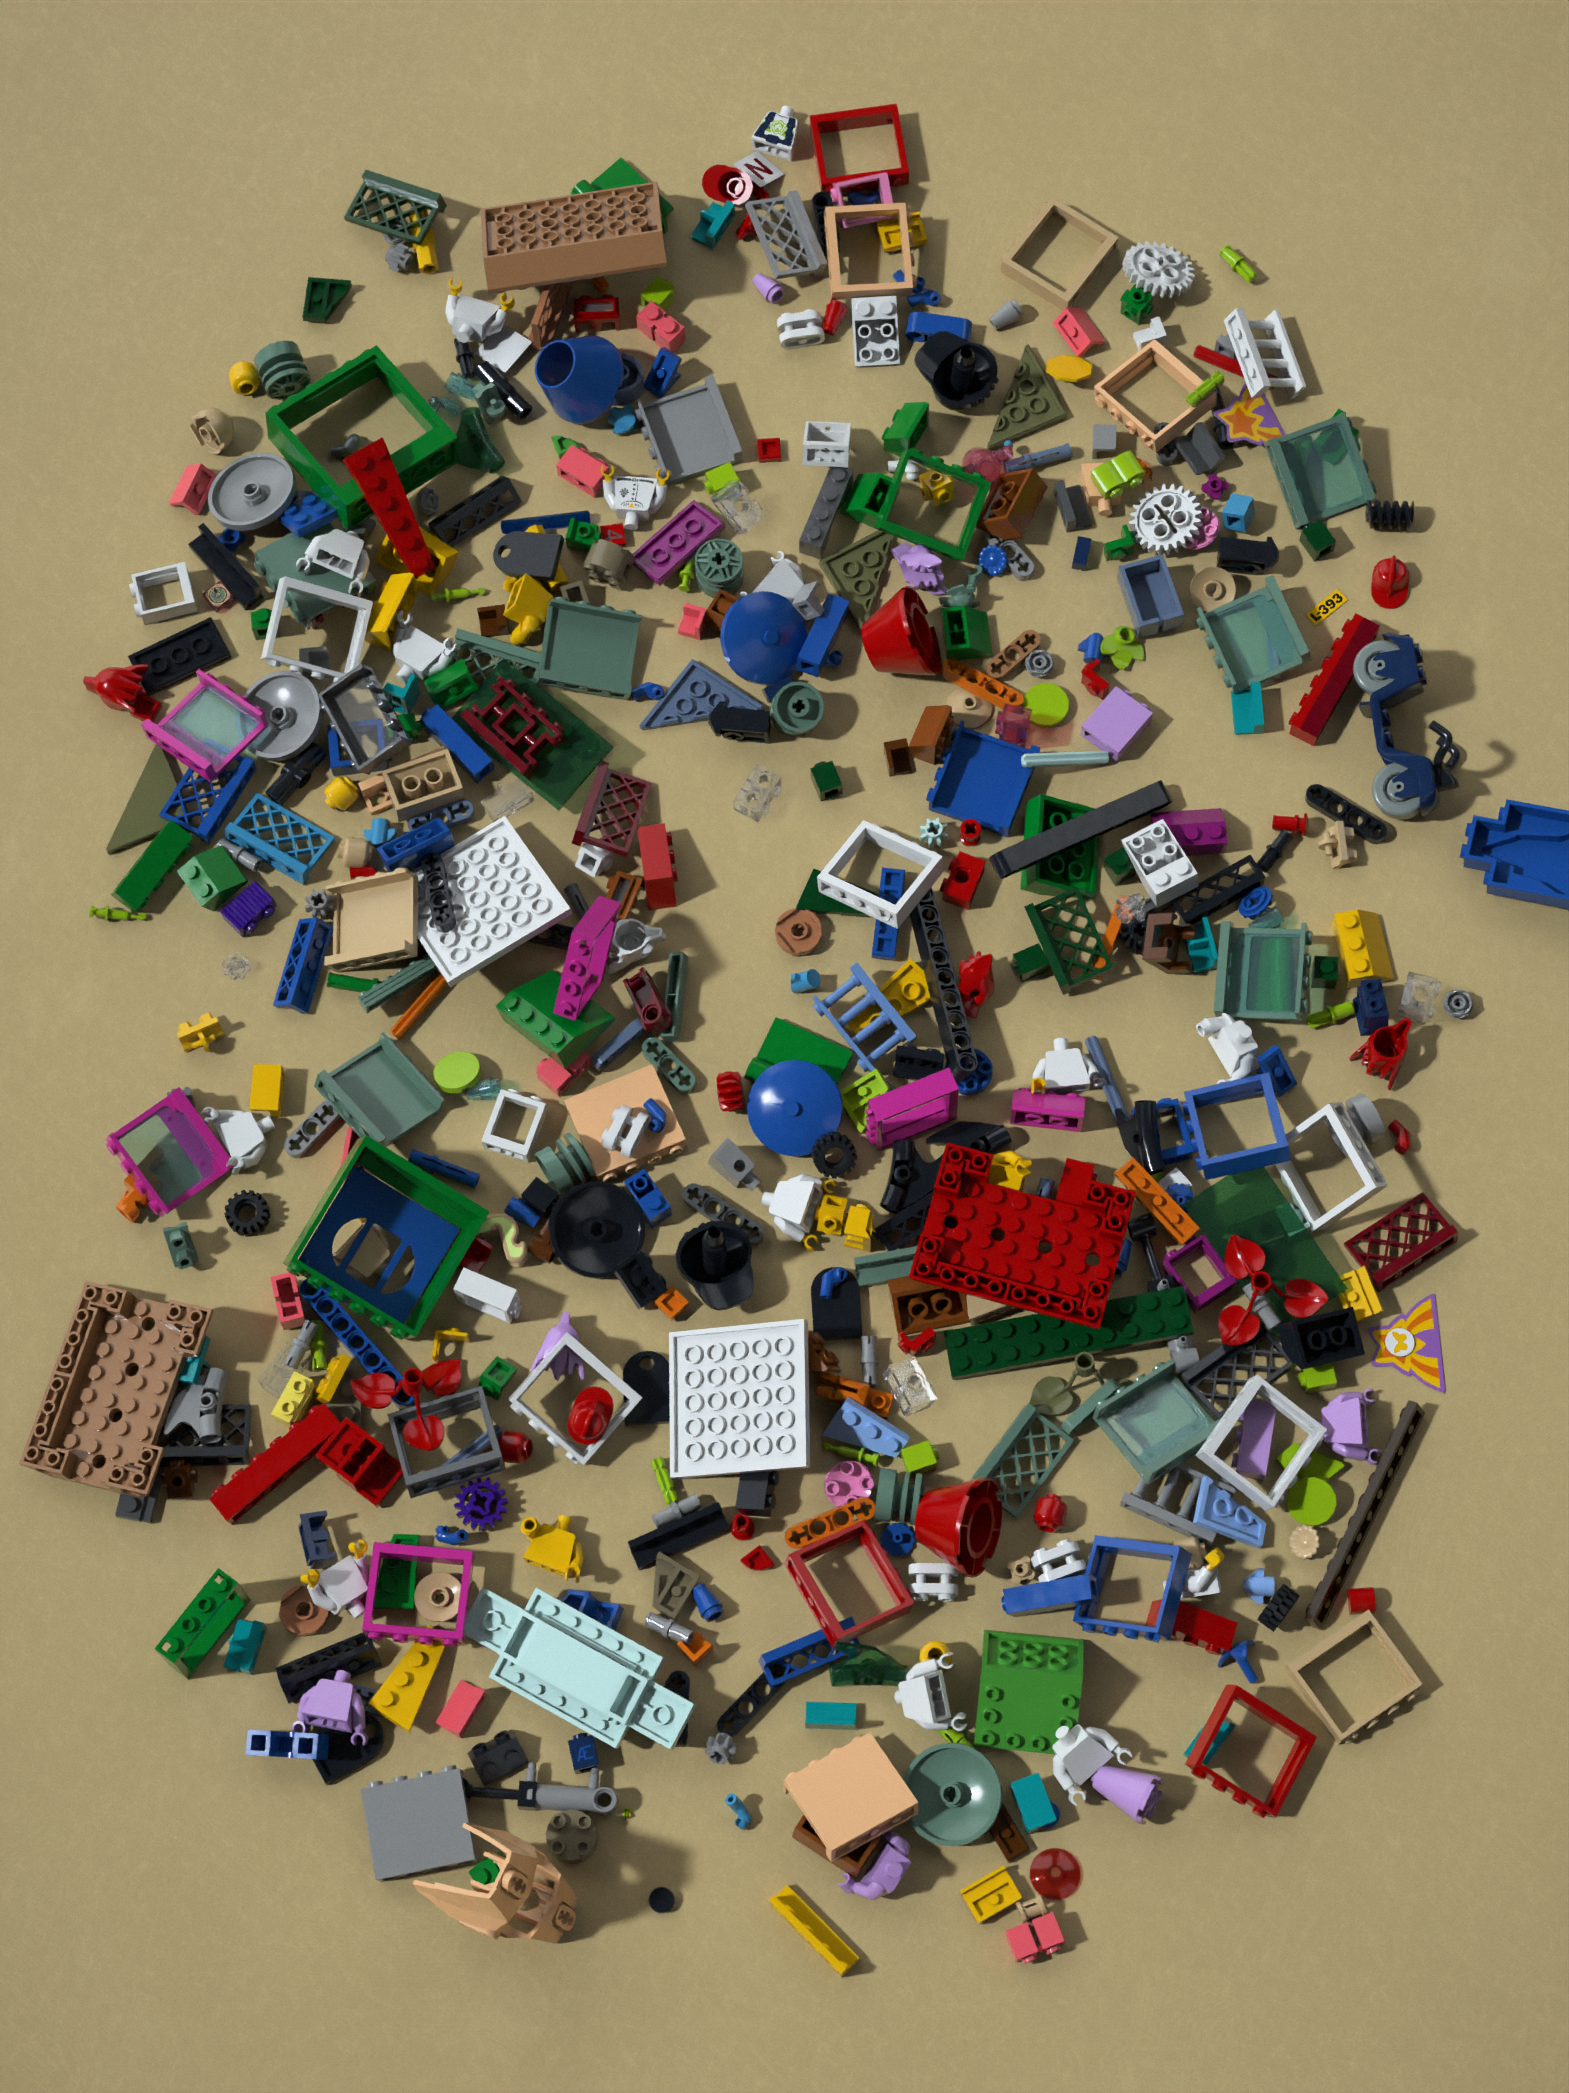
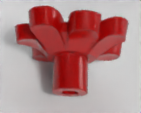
[736,213,758,240]

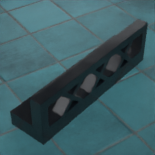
[427,475,522,547]
[188,523,263,611]
[1170,855,1265,925]
[872,1191,934,1252]
[628,1502,729,1570]
[275,1632,382,1704]

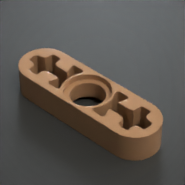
[986,630,1041,682]

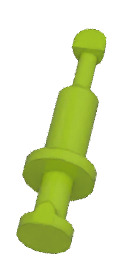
[679,557,695,592]
[430,587,485,603]
[90,905,146,921]
[823,1442,880,1466]

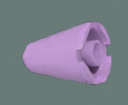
[1090,1765,1164,1825]

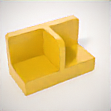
[250,1064,285,1117]

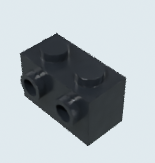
[735,1470,779,1517]

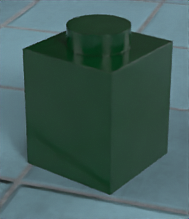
[1299,520,1336,561]
[810,761,842,801]
[1103,847,1136,886]
[1010,943,1049,982]
[1311,956,1339,989]

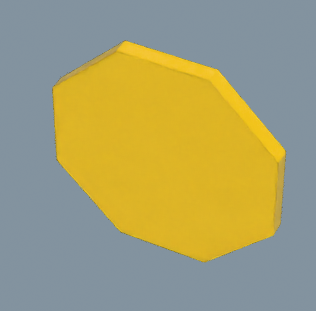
[1046,355,1092,383]

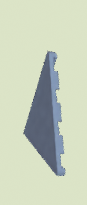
[639,659,764,730]

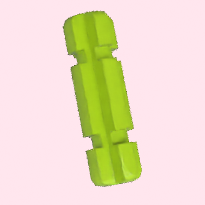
[1186,371,1225,407]
[651,1457,678,1505]

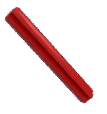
[1193,345,1278,389]

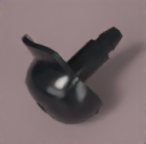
[914,331,999,411]
[675,1220,754,1311]

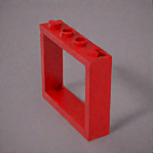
[810,104,909,195]
[784,1520,914,1648]
[1185,1684,1317,1818]

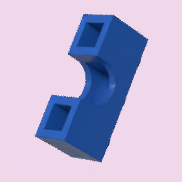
[246,1729,330,1760]

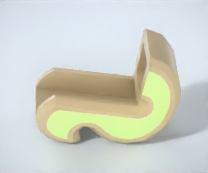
[476,1213,528,1267]

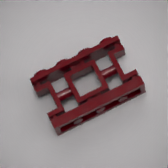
[461,676,567,781]

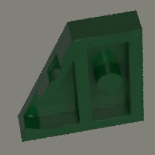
[302,277,352,323]

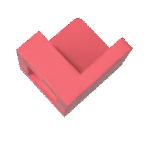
[678,603,706,640]

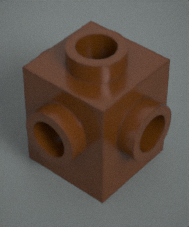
[161,1459,198,1499]

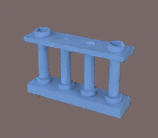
[813,963,917,1073]

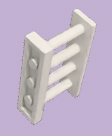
[1224,308,1306,399]

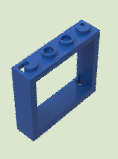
[1182,1072,1291,1180]
[1073,1535,1192,1643]

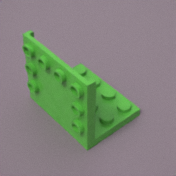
[974,1630,1084,1754]

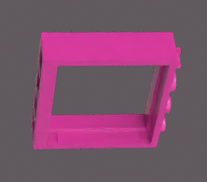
[553,895,621,1021]
[866,1068,959,1151]
[362,1542,475,1647]

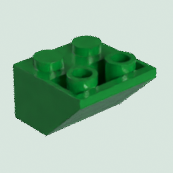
[839,472,900,528]
[941,606,993,660]

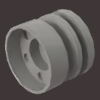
[1325,1093,1386,1156]

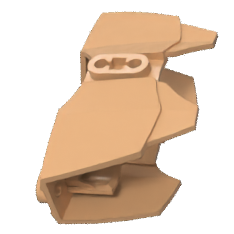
[413,1823,577,1944]

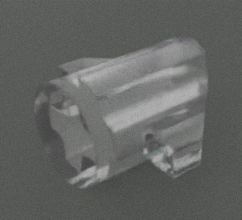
[1115,894,1146,924]

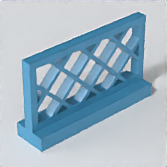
[225,793,335,885]

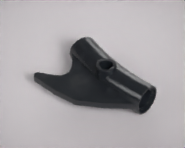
[1115,1100,1166,1175]
[926,1121,1012,1154]
[879,1139,944,1214]

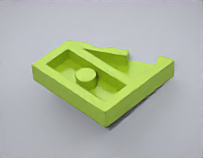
[840,1068,890,1133]

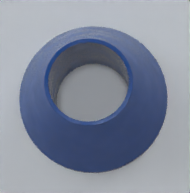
[535,336,624,424]

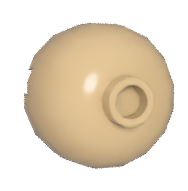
[190,407,234,454]

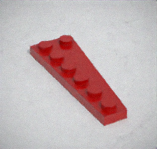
[343,437,435,579]

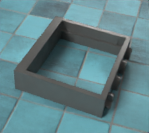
[387,1386,506,1498]

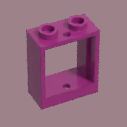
[1162,1235,1237,1313]

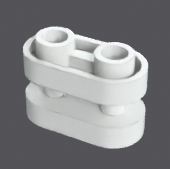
[777,309,825,349]
[601,1104,650,1159]
[1031,1539,1087,1582]
[908,1563,958,1602]

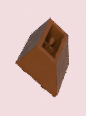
[908,705,955,765]
[808,1331,842,1373]

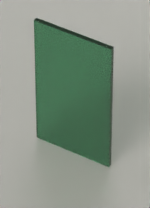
[452,658,614,811]
[1184,1167,1348,1337]

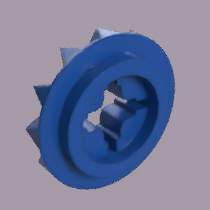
[1238,886,1274,920]

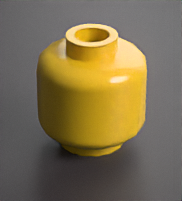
[229,361,260,395]
[324,776,359,811]
[919,1641,952,1673]

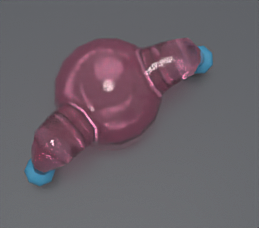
[962,440,1014,483]

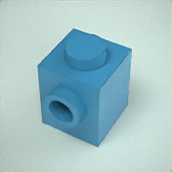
[1222,493,1255,532]

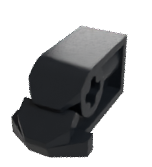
[1216,537,1279,575]
[708,701,771,744]

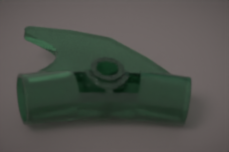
[456,407,505,474]
[829,1642,908,1687]

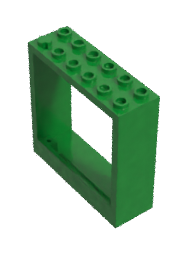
[265,345,458,531]

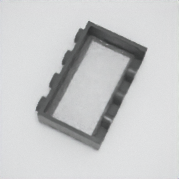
[317,663,412,775]

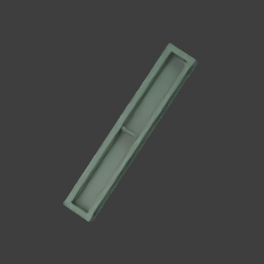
[660,952,689,1041]
[358,953,439,1013]

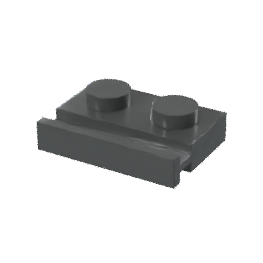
[115,1474,161,1524]

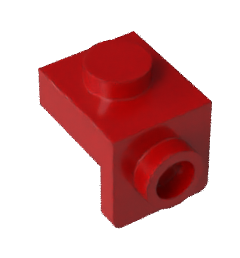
[1081,659,1109,699]
[457,1236,493,1273]
[897,1326,936,1358]

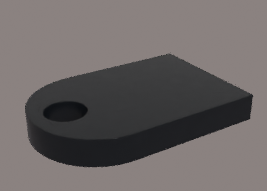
[493,531,565,581]
[811,1267,863,1341]
[623,1351,670,1426]
[312,1713,384,1785]

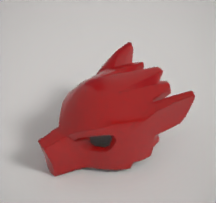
[83,664,149,712]
[958,951,994,1018]
[1349,1017,1413,1091]

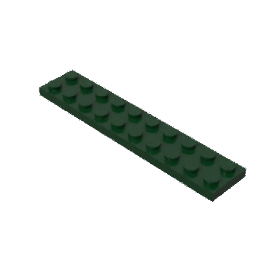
[944,1286,1194,1380]

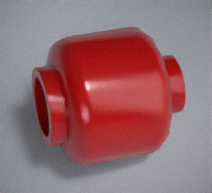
[498,1431,533,1464]
[1033,1494,1068,1533]

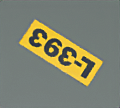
[1305,589,1348,625]

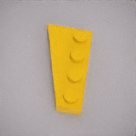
[845,958,931,1035]
[368,1625,446,1734]

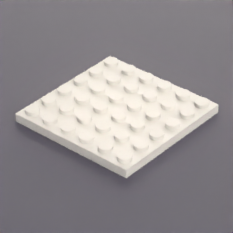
[411,816,573,987]
[669,1319,810,1479]

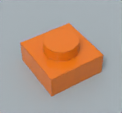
[655,1286,689,1321]

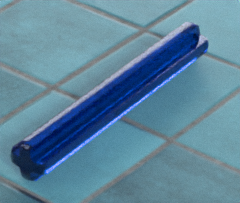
[501,510,591,534]

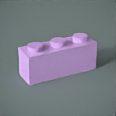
[1231,1399,1276,1481]

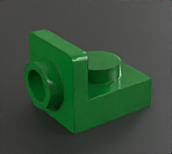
[478,1356,517,1401]

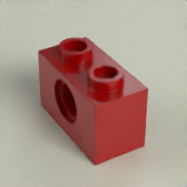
[940,851,986,910]

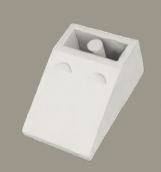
[851,296,900,367]
[1121,819,1198,907]

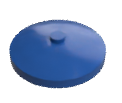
[720,591,807,685]
[747,1060,843,1156]

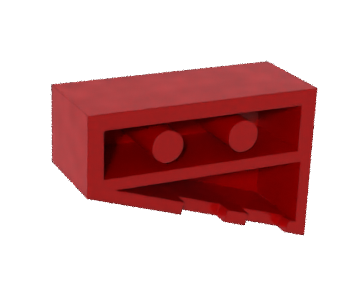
[637,823,678,910]
[1145,1599,1238,1655]

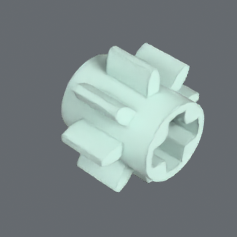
[920,818,948,848]

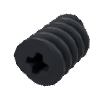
[1365,500,1414,530]

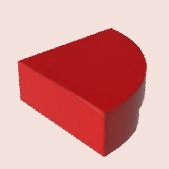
[740,1545,775,1571]

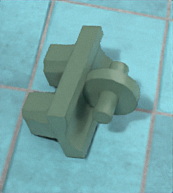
[472,382,506,425]
[163,1222,198,1269]

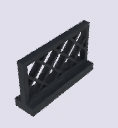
[1182,1318,1297,1420]
[156,1404,251,1467]

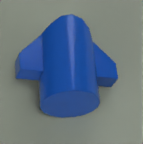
[1077,633,1110,664]

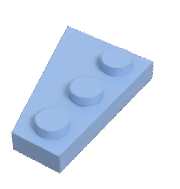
[822,1397,910,1458]
[1193,1476,1267,1548]

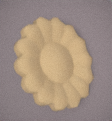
[1289,1524,1320,1559]

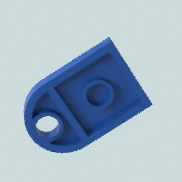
[277,491,338,538]

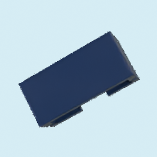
[1072,536,1092,571]
[762,676,793,702]

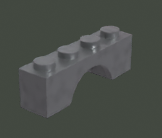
[799,467,853,560]

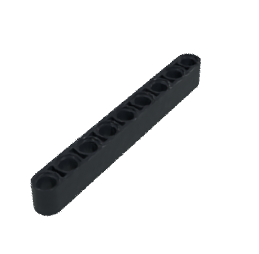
[989,780,1173,879]
[909,888,978,1082]

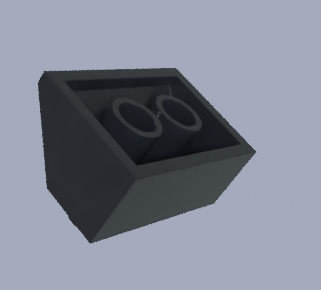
[1277,1307,1365,1370]

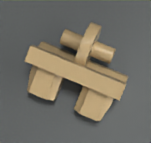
[1317,821,1357,869]

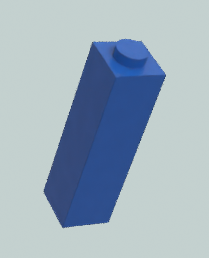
[796,593,850,678]
[420,704,494,784]
[1001,1574,1099,1617]

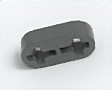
[1154,422,1178,466]

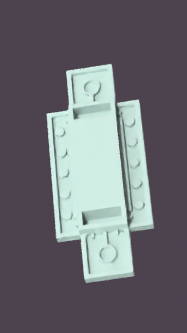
[465,1587,696,1750]

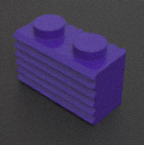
[221,881,277,937]

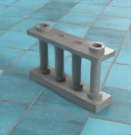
[1120,1448,1236,1547]

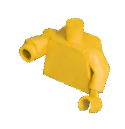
[503,573,554,646]
[988,1150,1032,1192]
[520,1515,584,1583]

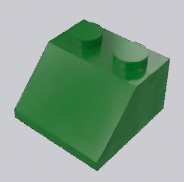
[882,402,929,457]
[177,845,248,911]

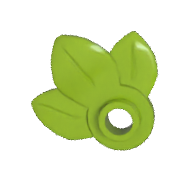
[1101,626,1144,670]

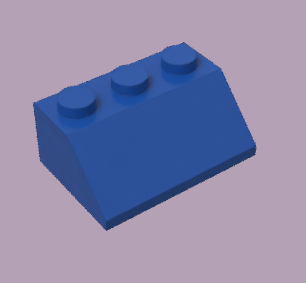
[376,817,455,872]

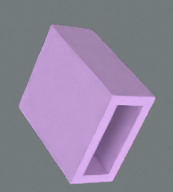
[1080,686,1153,762]

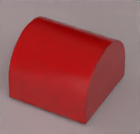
[1347,1587,1376,1615]

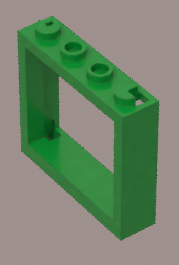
[875,448,991,561]
[155,1568,250,1680]

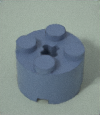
[612,352,644,406]

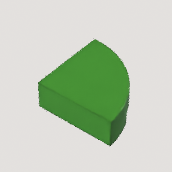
[551,436,579,459]

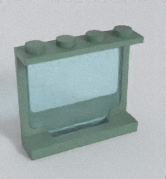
[1264,412,1377,529]
[1195,575,1312,694]
[1214,921,1313,1021]
[1093,1359,1222,1484]

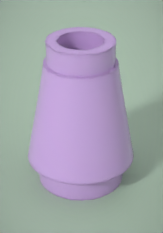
[752,273,785,304]

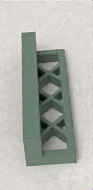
[854,1246,917,1289]

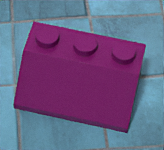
[1151,808,1228,856]

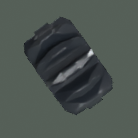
[1120,914,1148,954]

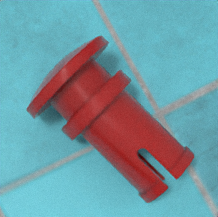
[1272,813,1309,836]
[730,1513,755,1541]

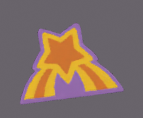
[1214,384,1285,446]
[1368,1294,1445,1393]

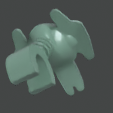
[938,565,984,608]

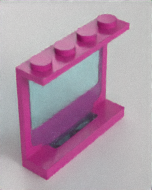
[141,669,268,782]
[105,1087,234,1217]

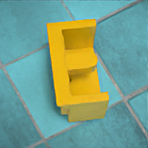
[844,1204,873,1252]

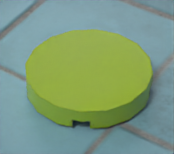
[1023,683,1069,728]
[433,1051,482,1094]
[1287,1476,1336,1526]

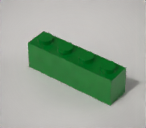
[110,820,193,912]

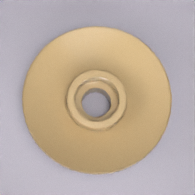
[1190,567,1236,612]
[946,687,993,729]
[414,1572,461,1622]

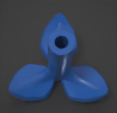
[1218,1640,1259,1684]

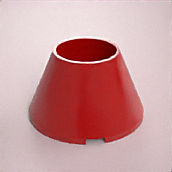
[861,586,941,676]
[915,1478,1002,1577]

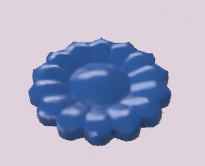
[977,545,1008,576]
[1165,1183,1194,1214]
[880,1523,915,1557]

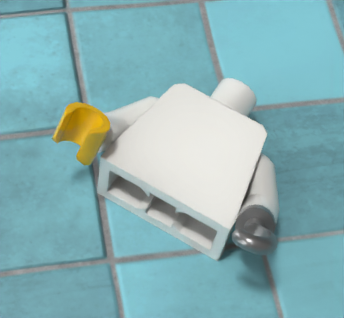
[1031,1038,1106,1094]

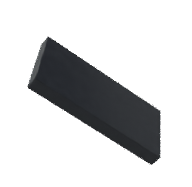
[128,617,231,696]

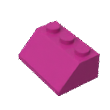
[1010,1088,1085,1132]

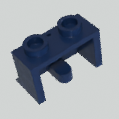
[1353,979,1389,1036]
[298,1510,337,1569]

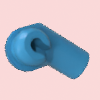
[725,1794,752,1830]

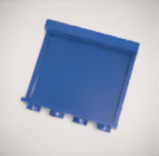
[926,720,1040,838]

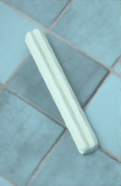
[1021,751,1109,767]

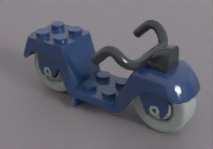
[1353,633,1460,820]

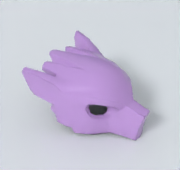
[892,542,947,595]
[530,1312,584,1381]

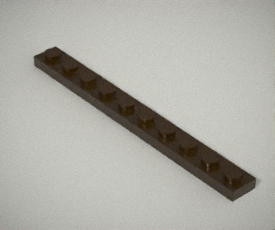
[1304,1400,1425,1630]

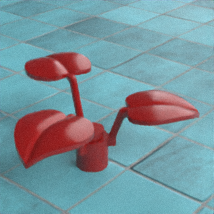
[1218,1234,1328,1346]
[351,1359,461,1451]

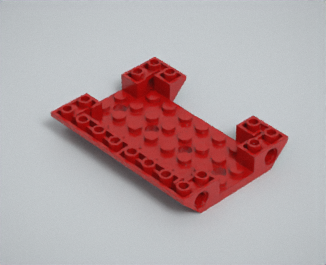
[908,1142,1136,1329]

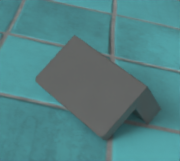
[1173,422,1226,475]
[1054,481,1092,533]

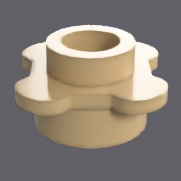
[1007,1556,1035,1584]

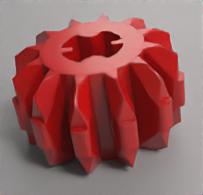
[716,1071,744,1112]

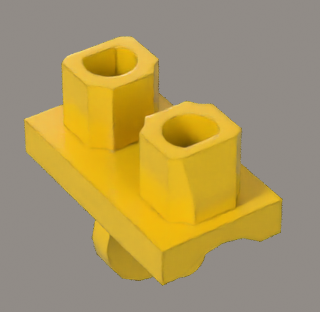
[177,1012,225,1052]

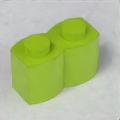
[1091,450,1145,500]

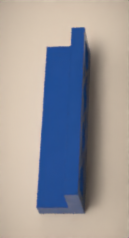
[273,917,333,1014]
[758,1617,862,1688]

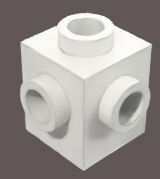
[575,843,613,877]

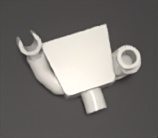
[1196,1013,1258,1084]

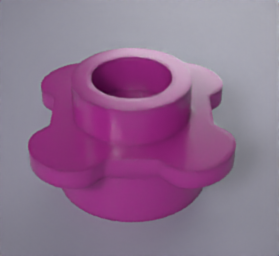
[1201,474,1229,500]

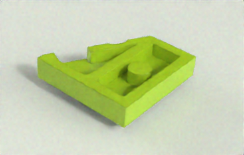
[1276,1443,1345,1481]

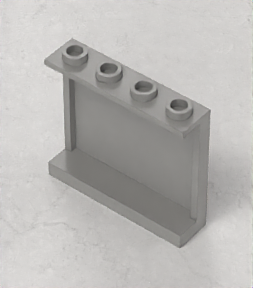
[634,375,743,486]
[361,1765,479,1882]

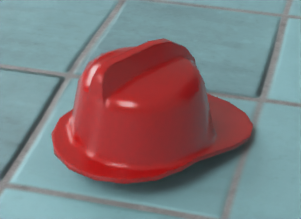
[702,165,753,205]
[1371,556,1410,609]
[567,1386,614,1445]

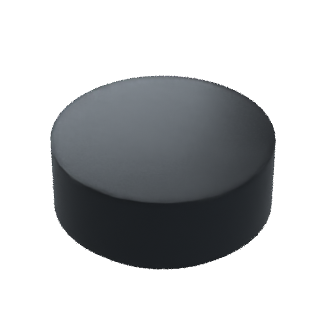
[649,1887,675,1914]

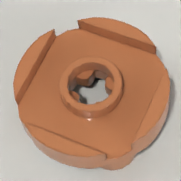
[775,908,822,957]
[279,1585,330,1637]

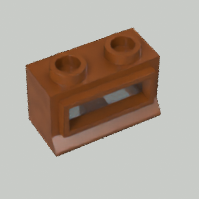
[603,870,645,922]

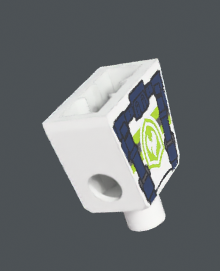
[752,106,798,161]

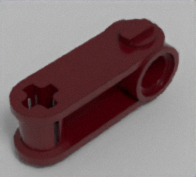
[623,967,672,1033]

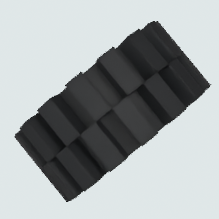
[811,1131,857,1179]
[224,1190,270,1237]
[1257,1583,1300,1632]

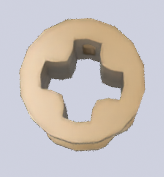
[1015,1894,1047,1923]

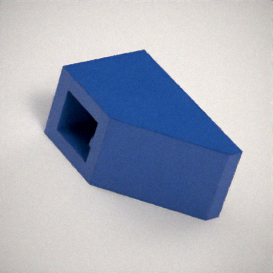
[624,1169,672,1227]

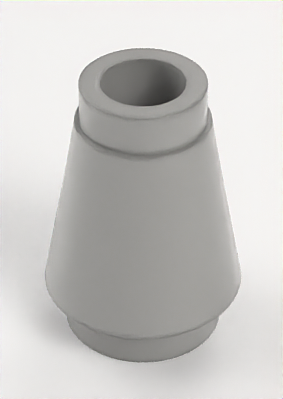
[989,299,1023,330]

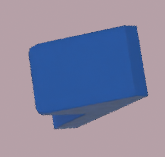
[644,347,682,398]
[1256,1045,1297,1097]

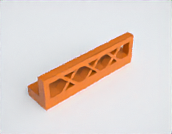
[1113,1157,1200,1245]

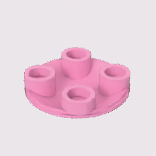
[1175,507,1220,549]
[824,1460,874,1510]

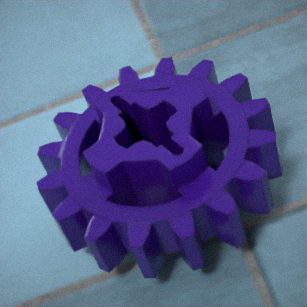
[454,1477,508,1531]

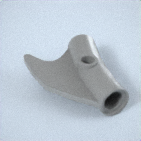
[164,1368,230,1443]

